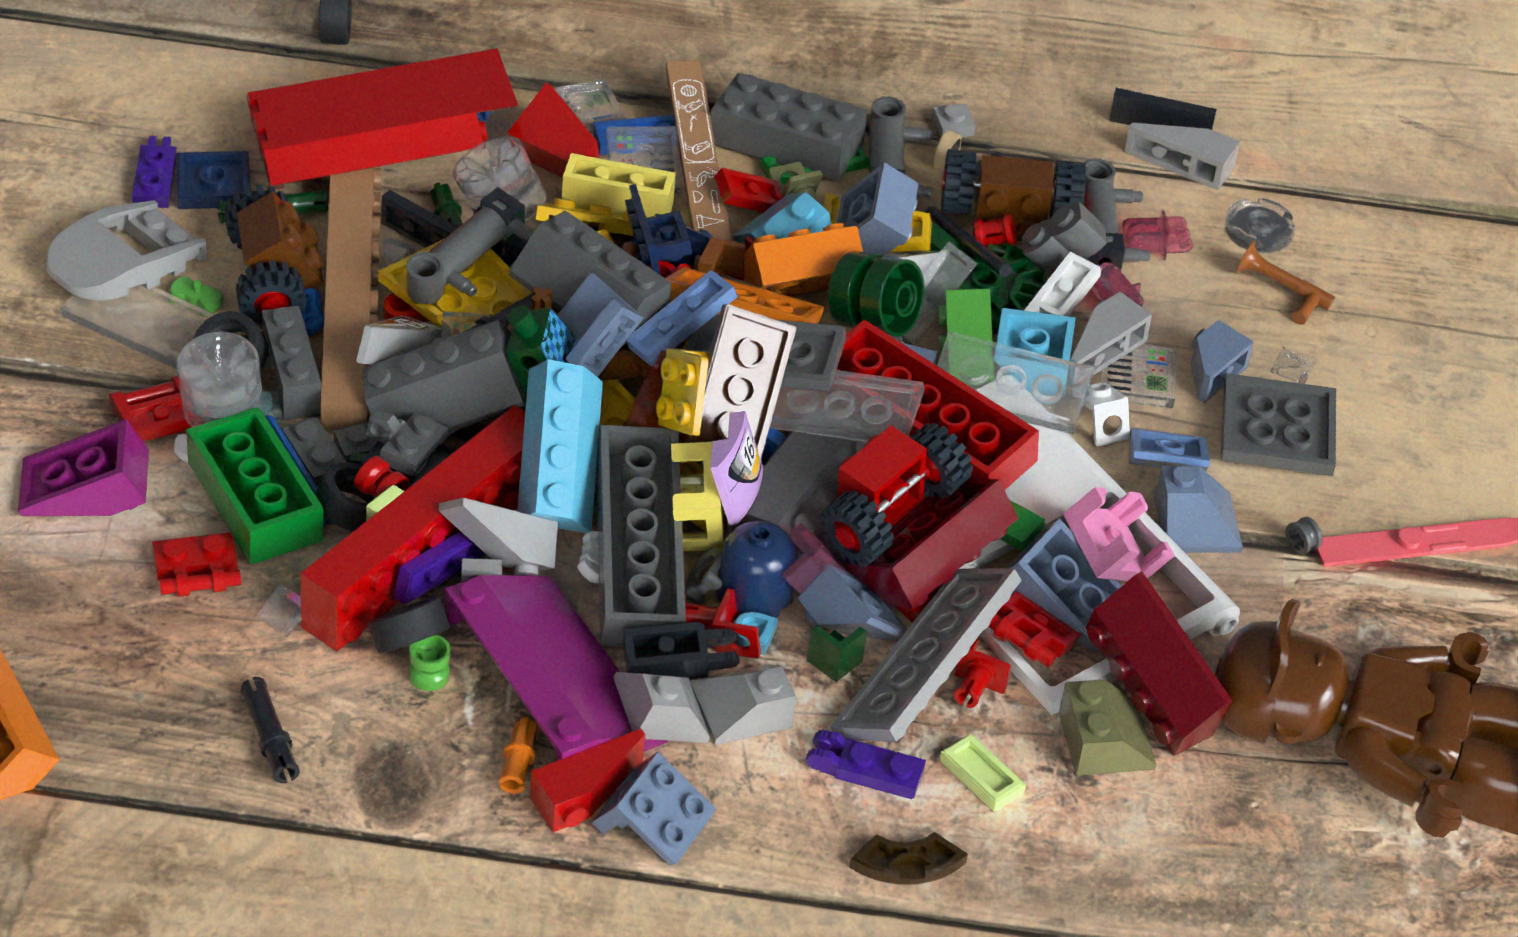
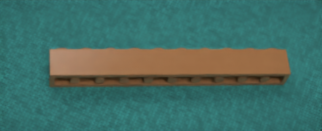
[321,168,381,431]

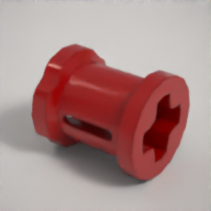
[974,213,1017,247]

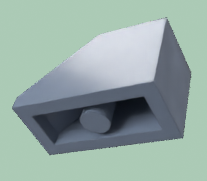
[1191,320,1254,403]

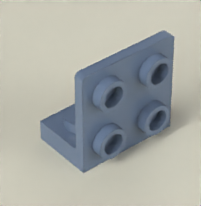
[558,273,644,377]
[591,752,715,866]

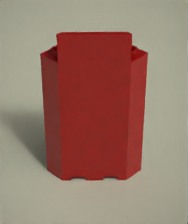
[247,48,518,190]

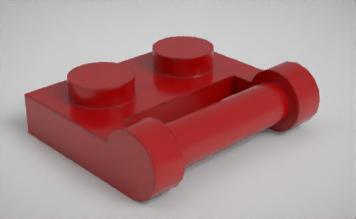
[109,374,205,442]

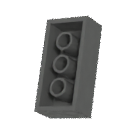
[711,72,867,181]

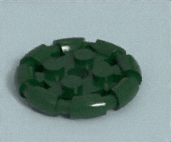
[924,244,1048,334]

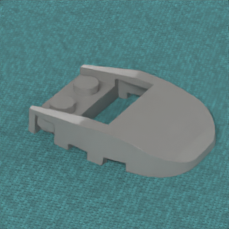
[45,200,206,301]

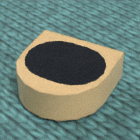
[933,130,962,172]

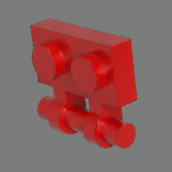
[152,532,241,597]
[988,591,1082,668]

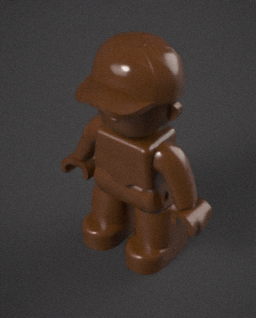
[1215,599,1518,838]

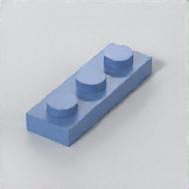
[626,270,738,367]

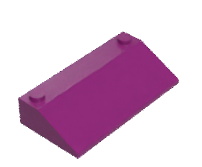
[445,575,668,761]

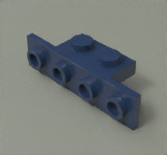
[625,184,693,275]

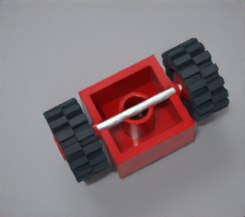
[819,423,973,567]

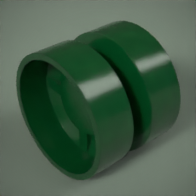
[828,251,925,337]

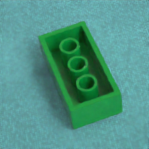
[187,407,324,565]

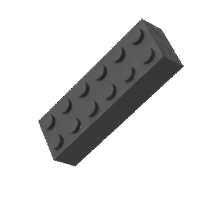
[596,425,686,646]

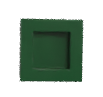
[807,626,867,682]

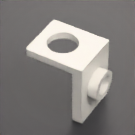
[1072,382,1130,447]

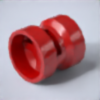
[354,456,410,499]

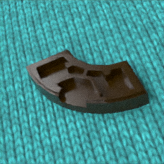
[849,832,968,885]

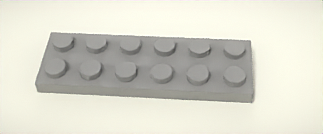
[830,568,1022,742]

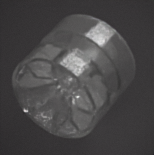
[453,137,547,221]
[177,332,264,427]

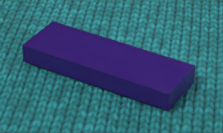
[394,531,484,605]

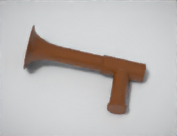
[1236,241,1335,325]

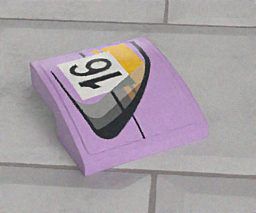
[710,411,764,526]

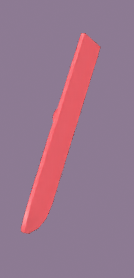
[1315,518,1518,567]

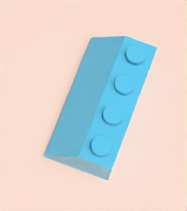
[517,359,603,533]

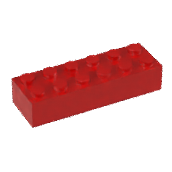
[821,320,1039,490]

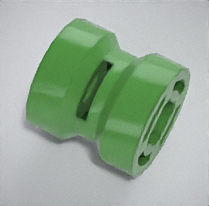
[409,635,450,691]

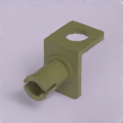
[768,162,823,203]

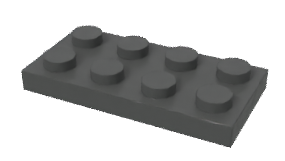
[685,314,846,392]

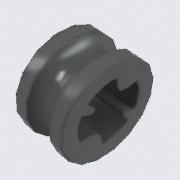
[1285,517,1323,555]

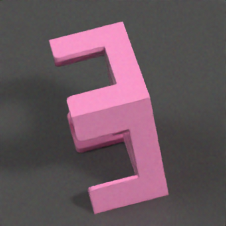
[1063,487,1175,581]

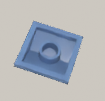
[1129,428,1210,471]

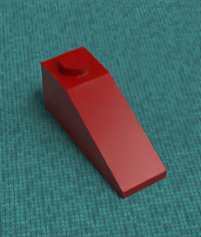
[530,729,645,832]

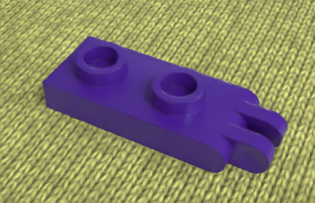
[132,136,177,208]

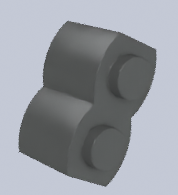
[1022,201,1107,278]

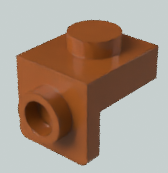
[693,237,746,277]

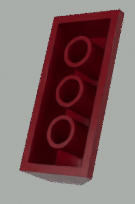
[845,478,1019,609]
[1086,571,1233,756]

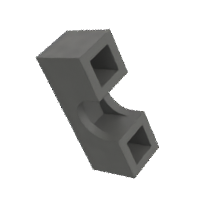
[262,306,321,420]

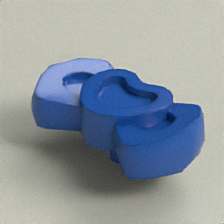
[301,288,324,336]

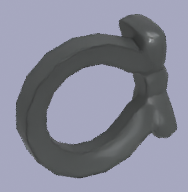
[685,547,723,604]

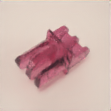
[1122,210,1193,260]
[1092,263,1144,307]

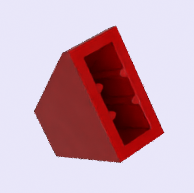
[507,83,601,178]

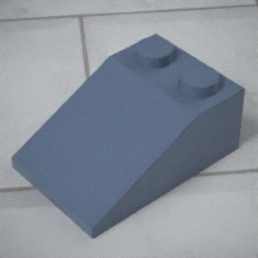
[1006,518,1122,653]

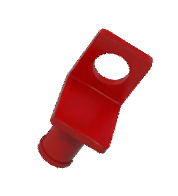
[685,589,761,659]
[954,636,1011,708]

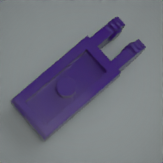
[805,729,926,800]

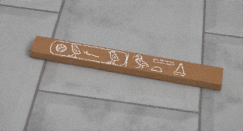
[665,60,732,275]

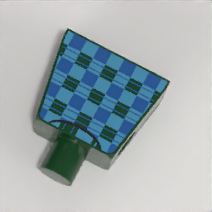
[506,306,577,394]

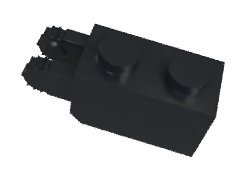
[623,622,740,679]

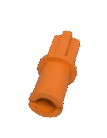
[498,717,538,794]

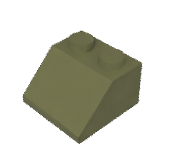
[1059,679,1156,776]

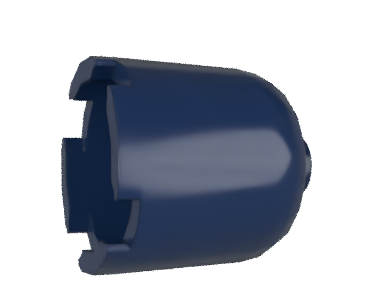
[716,520,796,618]

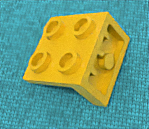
[656,348,709,436]

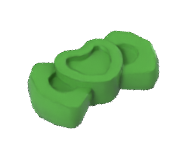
[169,277,223,314]

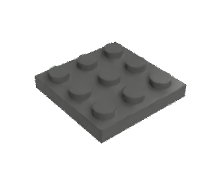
[1221,373,1336,476]

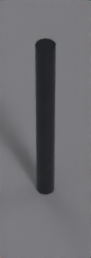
[925,206,1012,277]

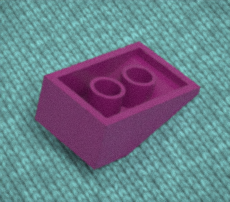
[18,419,149,516]

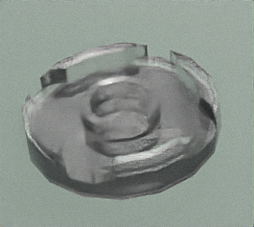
[1225,198,1295,254]

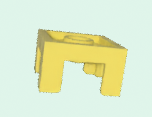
[671,442,724,552]

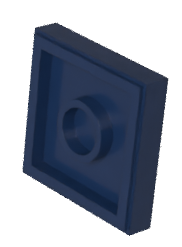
[177,151,250,209]

